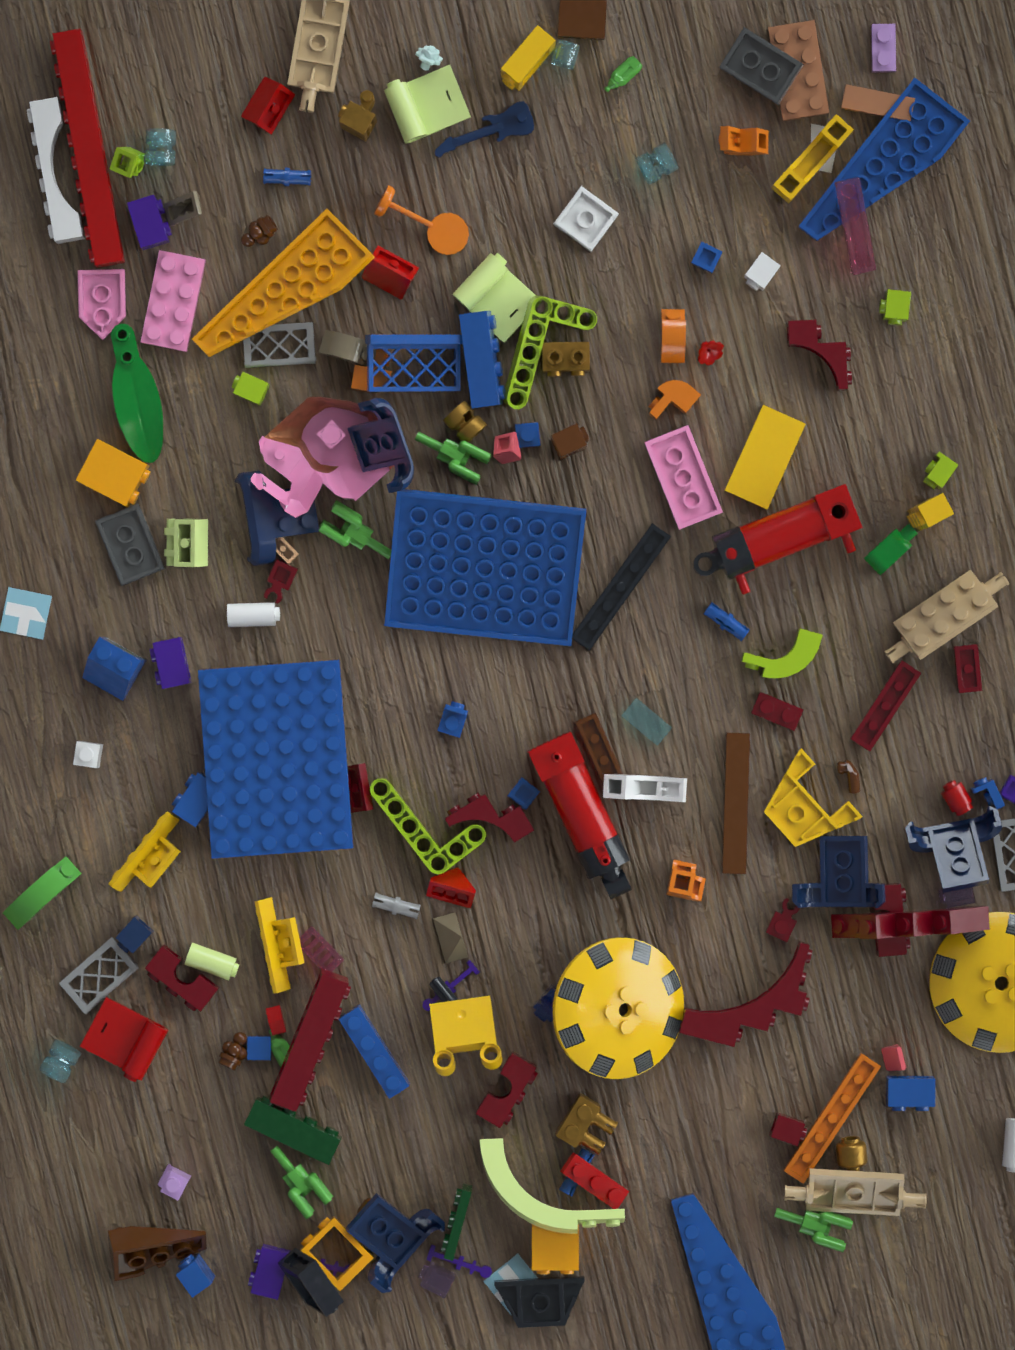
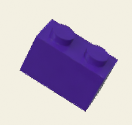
[127,195,172,250]
[150,637,192,689]
[248,1244,291,1300]

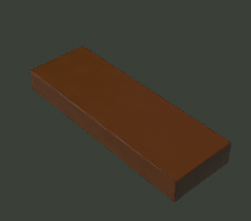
[575,713,623,786]

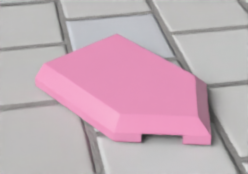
[78,269,126,340]

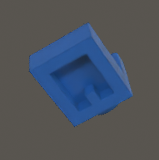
[438,701,468,738]
[970,777,1005,809]

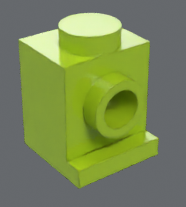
[110,147,145,178]
[923,451,958,490]

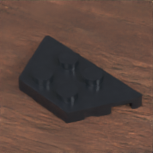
[494,1276,585,1328]

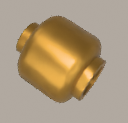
[836,1136,867,1171]

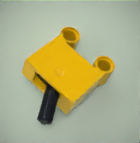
[429,977,502,1076]

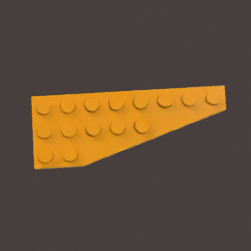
[192,209,375,357]

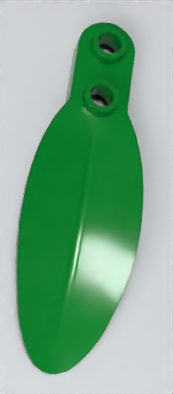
[111,324,164,463]

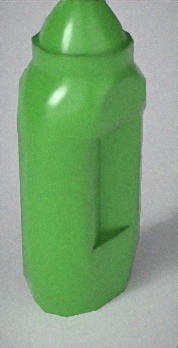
[604,56,643,92]
[269,1030,289,1068]

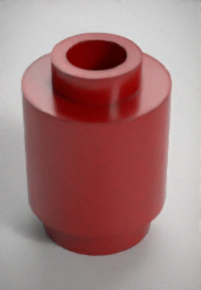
[941,780,973,816]

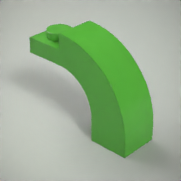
[3,857,82,930]

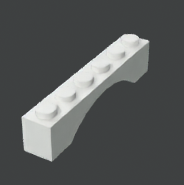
[27,97,85,244]

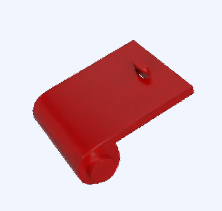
[80,997,169,1082]

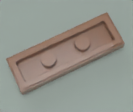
[841,84,915,121]

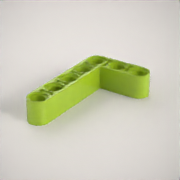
[503,296,597,409]
[370,778,486,874]

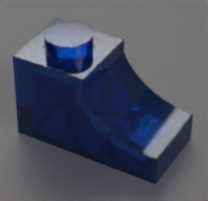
[533,984,556,1022]

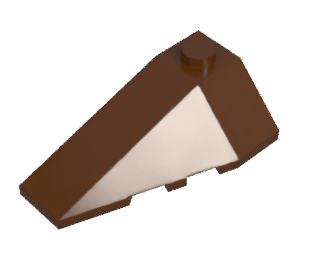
[108,1226,207,1281]

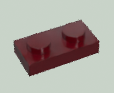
[953,644,982,693]
[751,692,804,731]
[348,763,373,813]

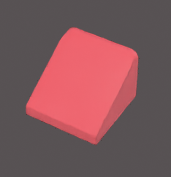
[493,432,521,464]
[881,1044,906,1071]

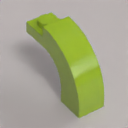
[741,628,823,678]

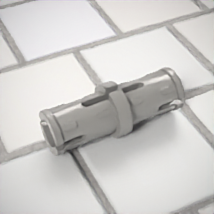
[372,893,421,919]

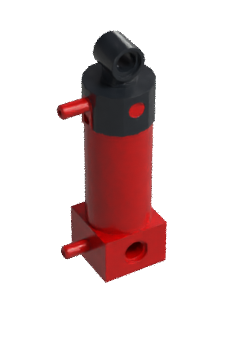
[692,484,863,595]
[528,731,632,900]

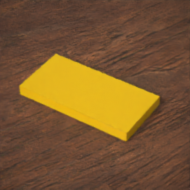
[724,405,806,510]

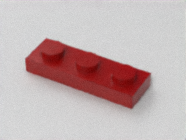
[560,1152,630,1209]

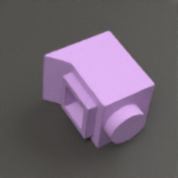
[157,1164,191,1201]

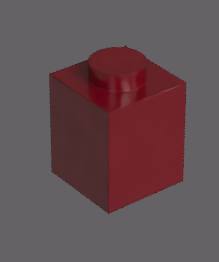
[769,1112,807,1146]

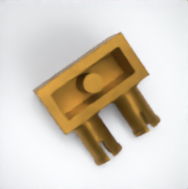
[542,342,590,377]
[555,1093,618,1155]

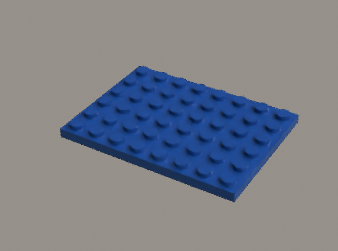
[384,489,586,646]
[198,660,353,859]

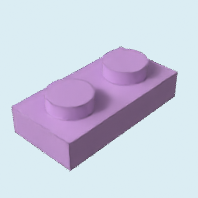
[871,24,896,73]

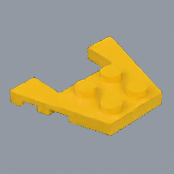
[763,748,863,847]

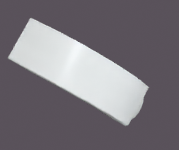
[603,774,687,802]

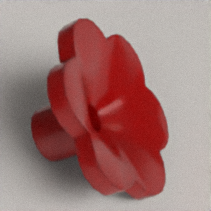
[697,340,724,365]

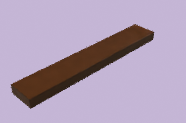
[722,732,750,874]

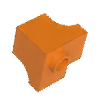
[666,860,706,902]

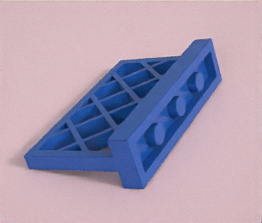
[365,335,463,392]

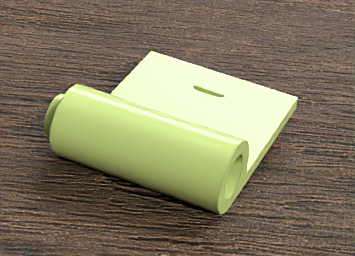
[384,65,471,144]
[452,253,542,343]

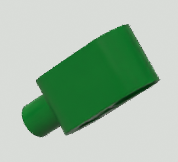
[864,524,918,576]

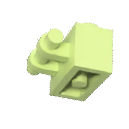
[164,518,208,567]

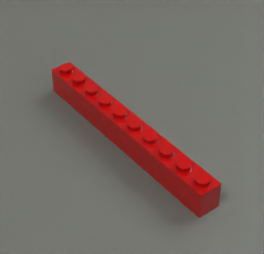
[50,28,125,268]

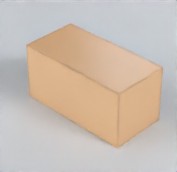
[275,537,299,564]

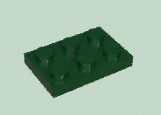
[441,1183,472,1261]

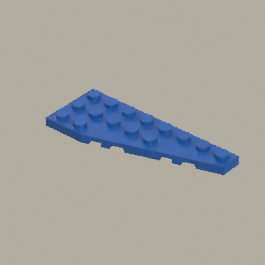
[798,78,970,241]
[671,1193,785,1350]

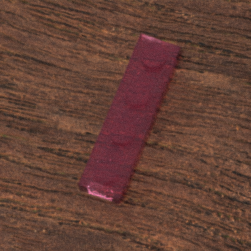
[835,177,876,275]

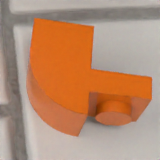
[718,126,769,155]
[661,309,686,363]
[351,349,393,393]
[648,380,701,420]

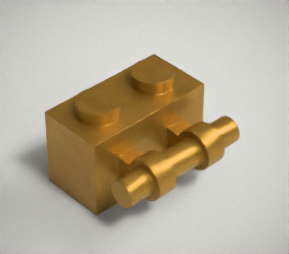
[338,90,377,142]

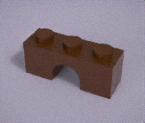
[550,423,589,461]

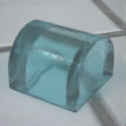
[551,40,580,70]

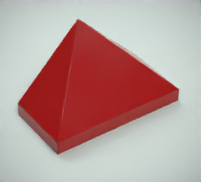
[426,867,476,909]

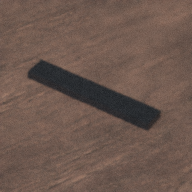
[572,523,671,651]

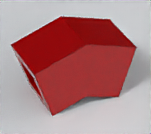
[266,1005,286,1036]

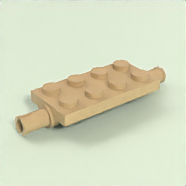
[287,0,350,113]
[884,570,1009,664]
[784,1168,927,1216]

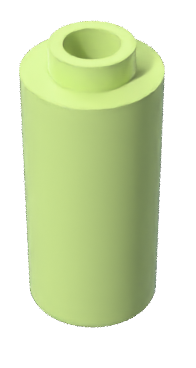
[184,943,240,980]

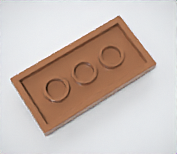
[767,20,829,122]

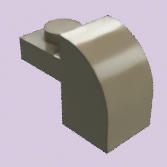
[319,330,376,367]

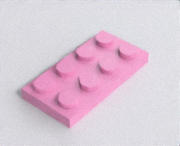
[141,250,206,352]
[644,425,723,530]

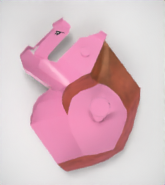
[251,397,394,518]

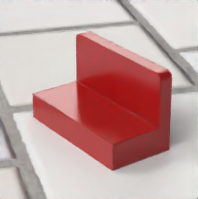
[241,77,295,135]
[361,245,419,299]

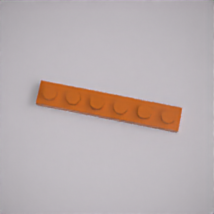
[783,1053,881,1184]

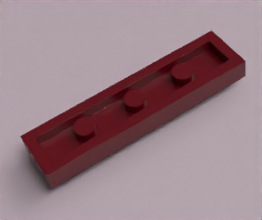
[850,660,921,752]

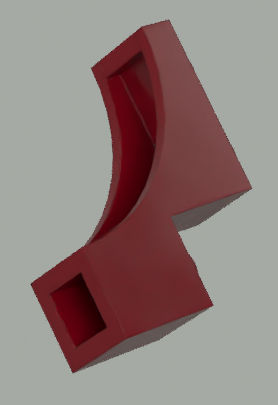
[786,319,852,391]
[445,792,534,842]

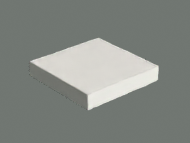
[553,186,619,252]

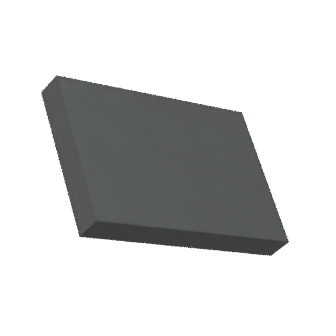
[719,27,804,105]
[95,503,165,586]

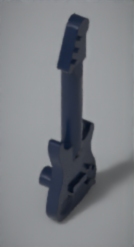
[435,101,534,158]

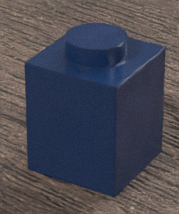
[116,916,154,954]

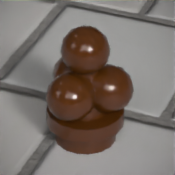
[241,215,278,247]
[218,1032,247,1071]

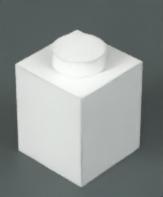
[744,252,781,291]
[73,741,103,768]

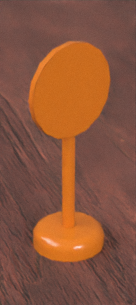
[374,185,469,255]

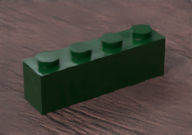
[244,1096,342,1165]

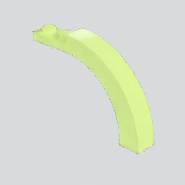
[480,1138,625,1234]

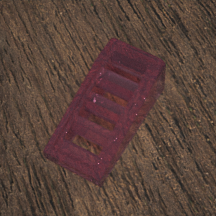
[300,926,345,972]

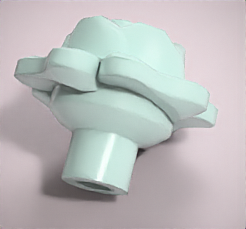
[415,45,443,70]

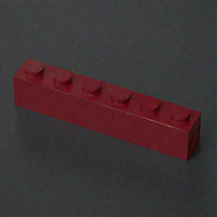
[269,968,351,1112]

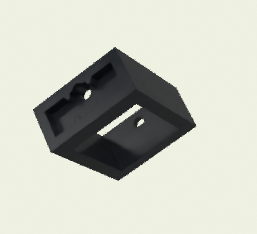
[278,1248,344,1317]

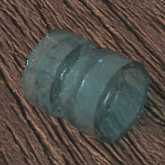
[145,129,176,166]
[635,142,679,185]
[39,1039,81,1083]

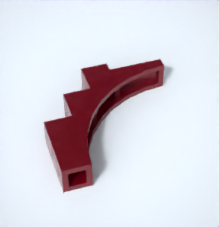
[831,906,990,939]
[679,941,812,1047]

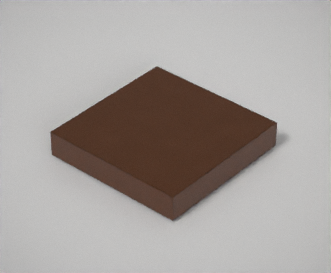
[558,0,607,40]

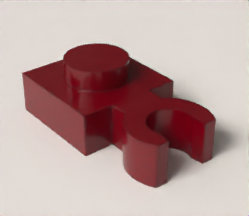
[264,559,298,604]
[765,898,800,942]

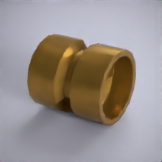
[443,401,487,443]

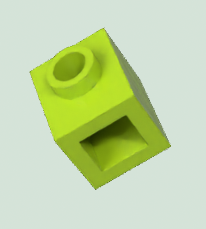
[879,289,911,325]

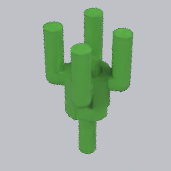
[415,432,491,485]
[318,500,391,559]
[270,1145,333,1219]
[774,1208,853,1252]

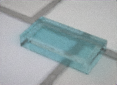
[621,698,672,746]

